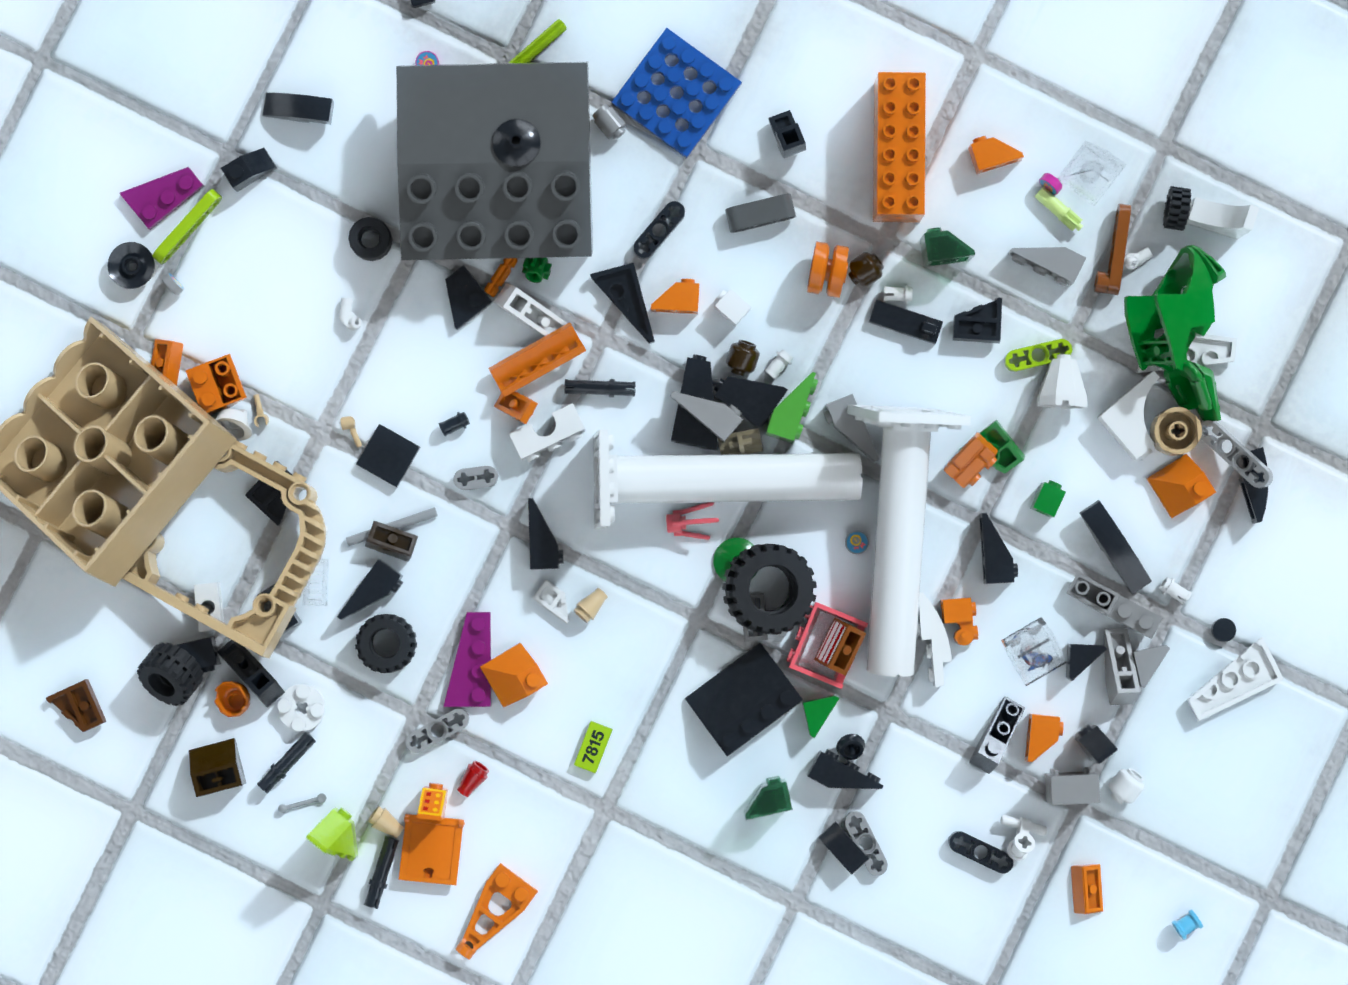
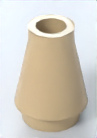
[574,588,608,623]
[368,806,404,838]

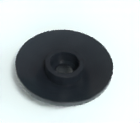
[493,119,541,167]
[107,242,155,289]

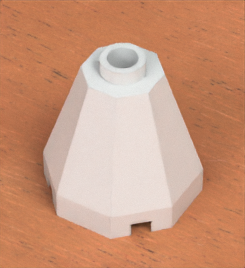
[1037,354,1087,409]

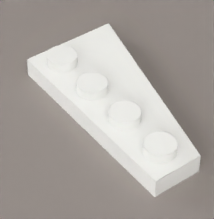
[1137,328,1238,374]
[1187,637,1284,721]

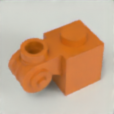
[940,598,978,646]

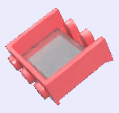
[786,602,869,689]

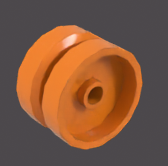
[807,241,849,298]

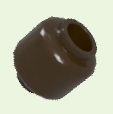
[848,252,884,287]
[726,340,760,376]

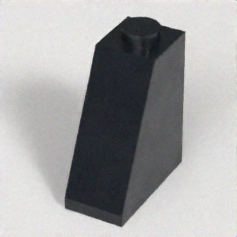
[713,376,788,429]

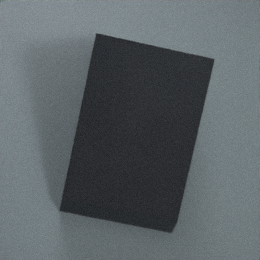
[1066,644,1107,681]

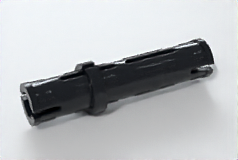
[564,379,636,398]
[257,731,316,794]
[364,836,399,909]

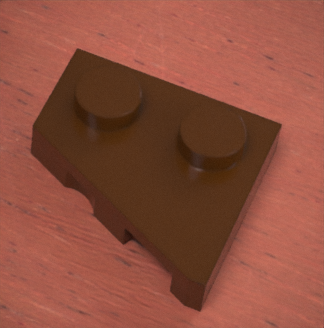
[46,679,107,732]

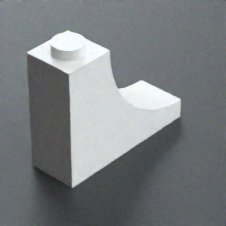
[1187,197,1260,240]
[1097,371,1160,460]

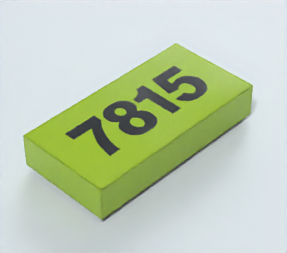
[574,721,613,774]

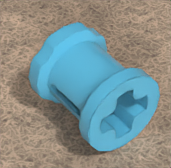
[1172,909,1204,940]

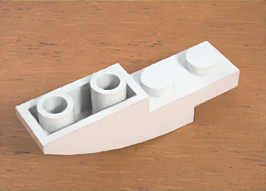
[917,592,952,687]

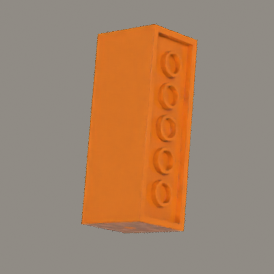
[873,72,926,223]

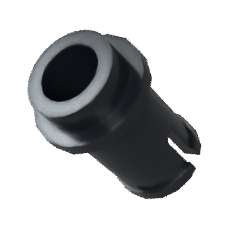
[438,411,470,437]

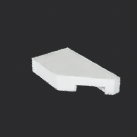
[532,579,569,624]

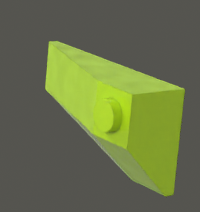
[305,807,358,861]

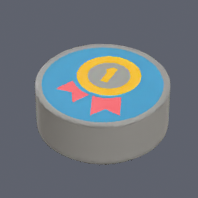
[162,272,185,295]
[845,531,869,554]

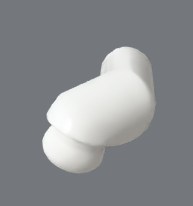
[339,298,362,331]

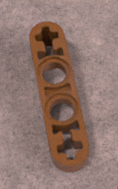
[1094,204,1131,295]

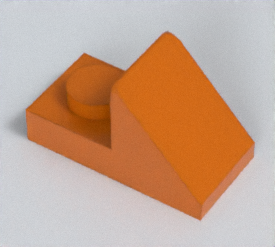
[494,391,538,424]

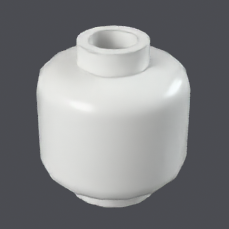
[1109,768,1145,804]

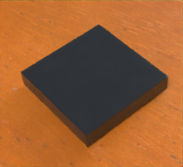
[356,424,421,488]

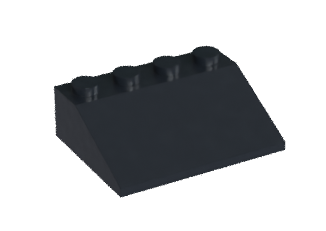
[685,643,803,757]

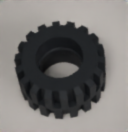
[355,614,417,673]
[137,642,204,706]

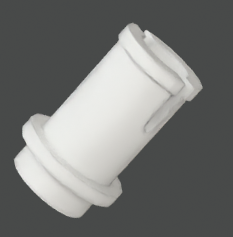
[884,285,913,304]
[764,349,793,380]
[1159,577,1191,605]

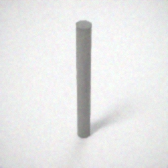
[346,507,438,546]

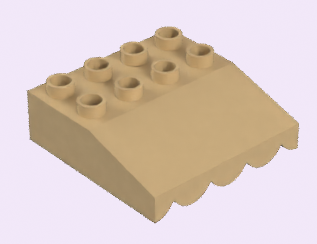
[0,317,237,587]

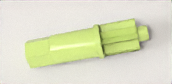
[1034,187,1083,231]

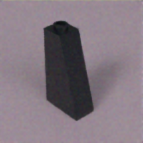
[671,354,718,451]

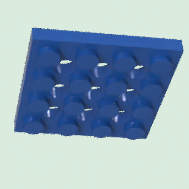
[611,27,742,158]

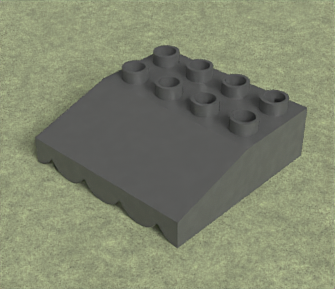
[396,61,593,260]

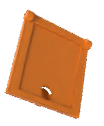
[399,814,465,886]

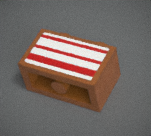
[814,617,867,676]

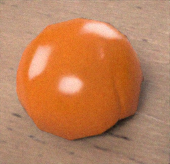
[214,681,251,717]

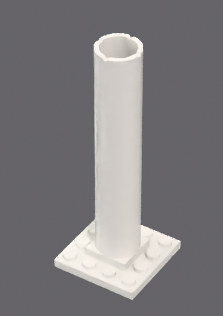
[847,404,971,677]
[593,429,863,529]

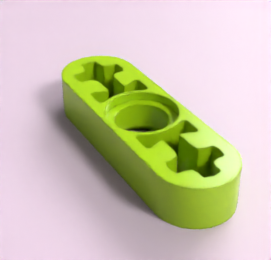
[1004,339,1072,372]

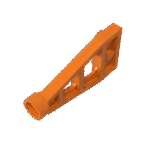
[455,863,538,960]

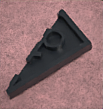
[590,262,655,344]

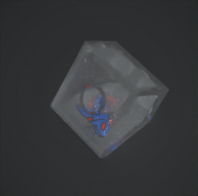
[1001,617,1066,686]

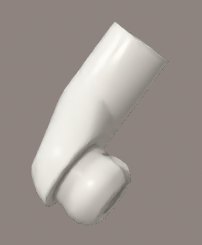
[1123,247,1153,269]

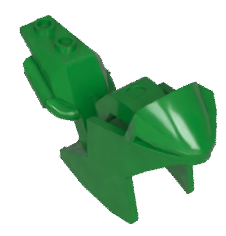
[1124,245,1226,421]

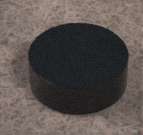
[1211,618,1236,642]

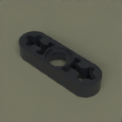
[634,201,685,259]
[948,831,1014,874]

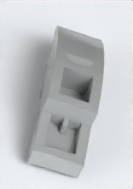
[1067,572,1163,639]

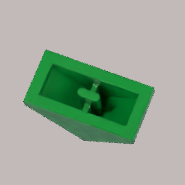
[802,695,840,738]

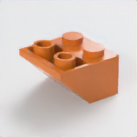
[185,354,247,415]

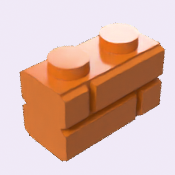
[943,432,998,488]

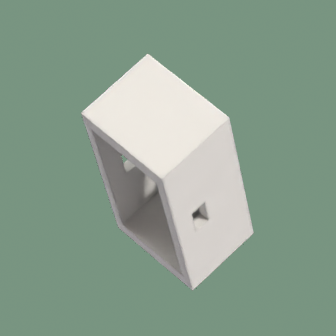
[193,582,224,632]

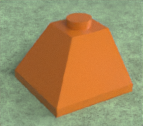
[1146,454,1216,518]
[480,643,548,708]

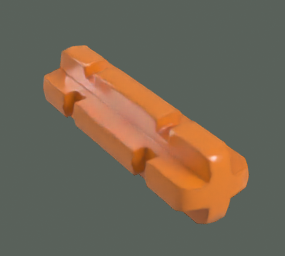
[484,258,518,297]

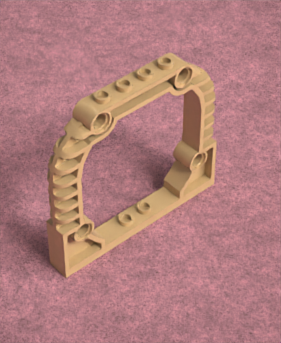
[122,440,326,658]

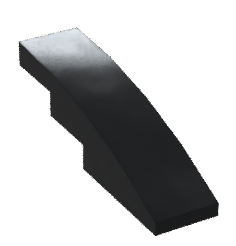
[1079,500,1152,594]

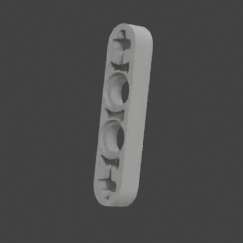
[1201,420,1273,488]

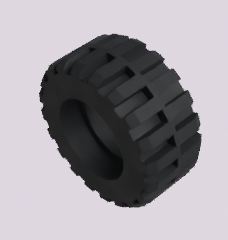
[722,543,817,635]

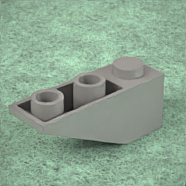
[1008,247,1086,286]

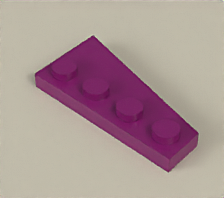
[444,612,491,707]

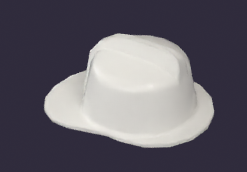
[215,408,252,441]

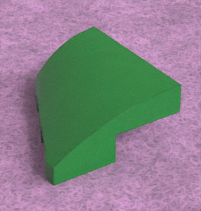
[959,419,1025,474]

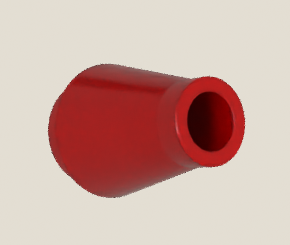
[457,761,489,797]

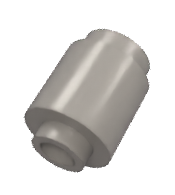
[592,104,626,140]

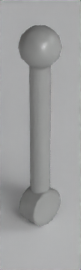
[278,793,327,813]

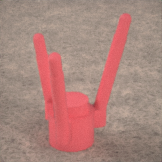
[666,502,719,540]

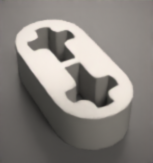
[453,466,498,490]

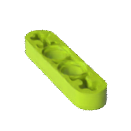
[152,189,222,265]

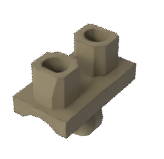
[717,428,763,455]

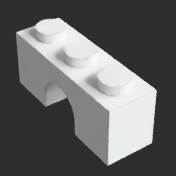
[509,403,586,462]

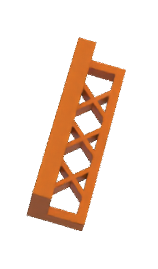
[488,322,586,397]

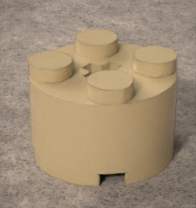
[1150,407,1202,456]

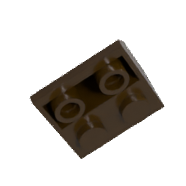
[189,738,247,798]

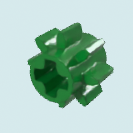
[522,257,552,283]

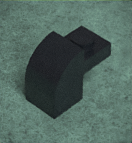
[768,110,806,158]

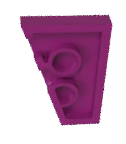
[119,167,204,230]

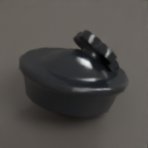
[836,734,865,760]

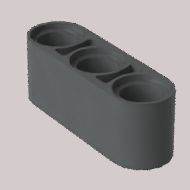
[725,193,796,233]

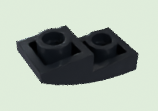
[818,821,869,875]

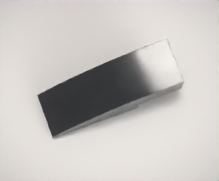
[262,93,335,125]
[1238,447,1268,524]

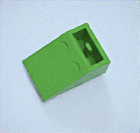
[765,372,818,444]

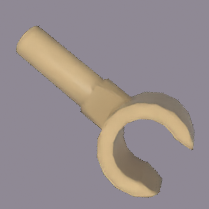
[253,394,269,427]
[340,416,362,448]

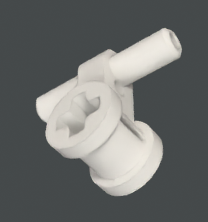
[1000,815,1047,861]

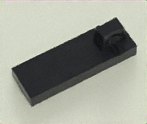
[868,299,943,344]

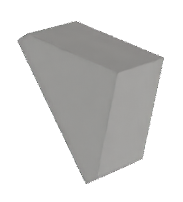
[1132,645,1170,688]

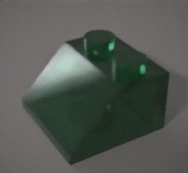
[920,227,975,267]
[744,776,793,820]

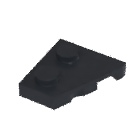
[445,265,493,331]
[952,297,1002,344]
[245,461,293,526]

